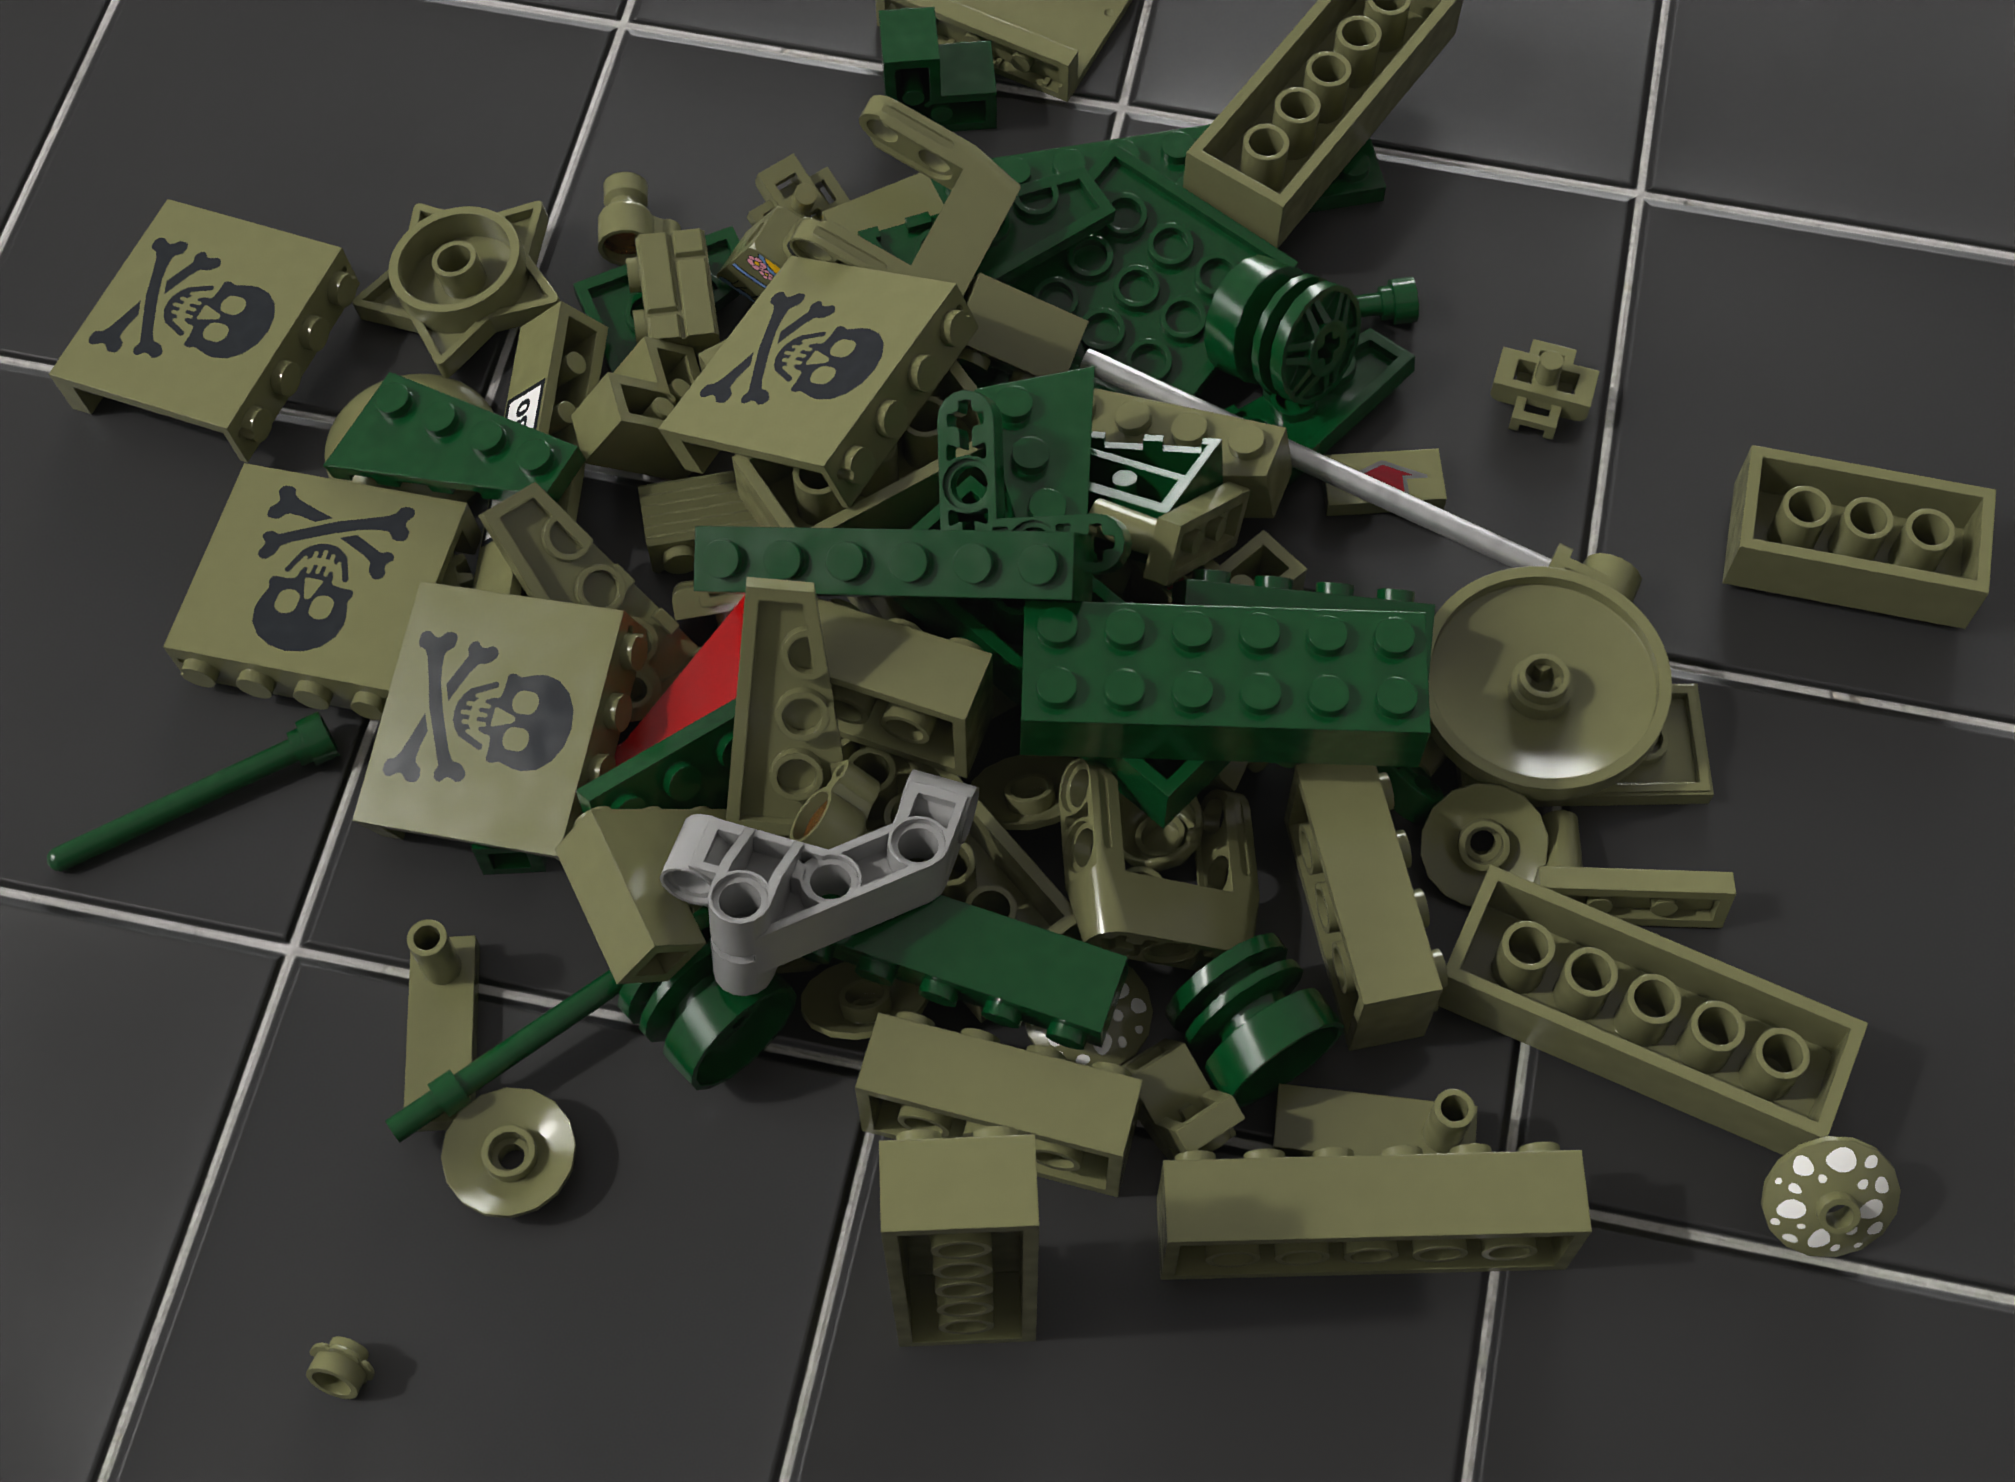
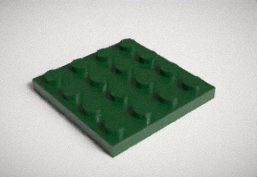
[1006,142,1298,397]

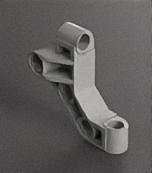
[660,769,979,996]

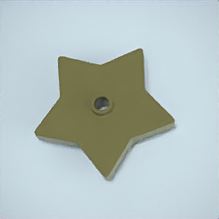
[352,201,560,378]

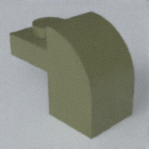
[1122,1038,1245,1160]

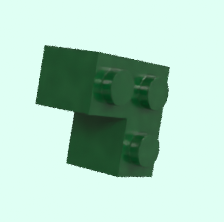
[879,7,997,132]

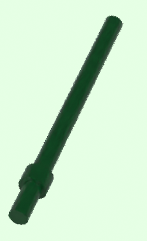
[385,906,709,1143]

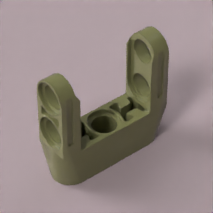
[790,95,1021,295]
[1059,758,1260,971]

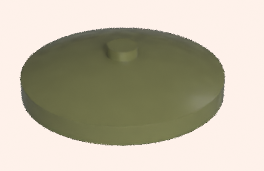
[1428,566,1672,800]

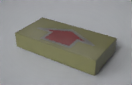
[1322,448,1447,516]

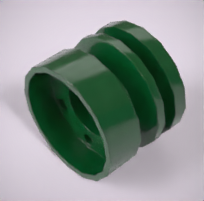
[1204,255,1361,405]
[617,912,797,1090]
[1165,933,1344,1108]

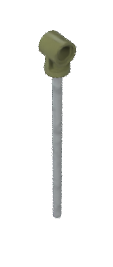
[1080,348,1642,603]

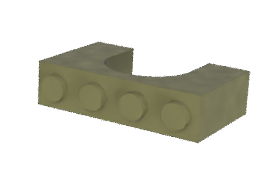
[555,806,820,984]

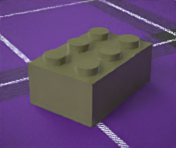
[817,598,994,778]

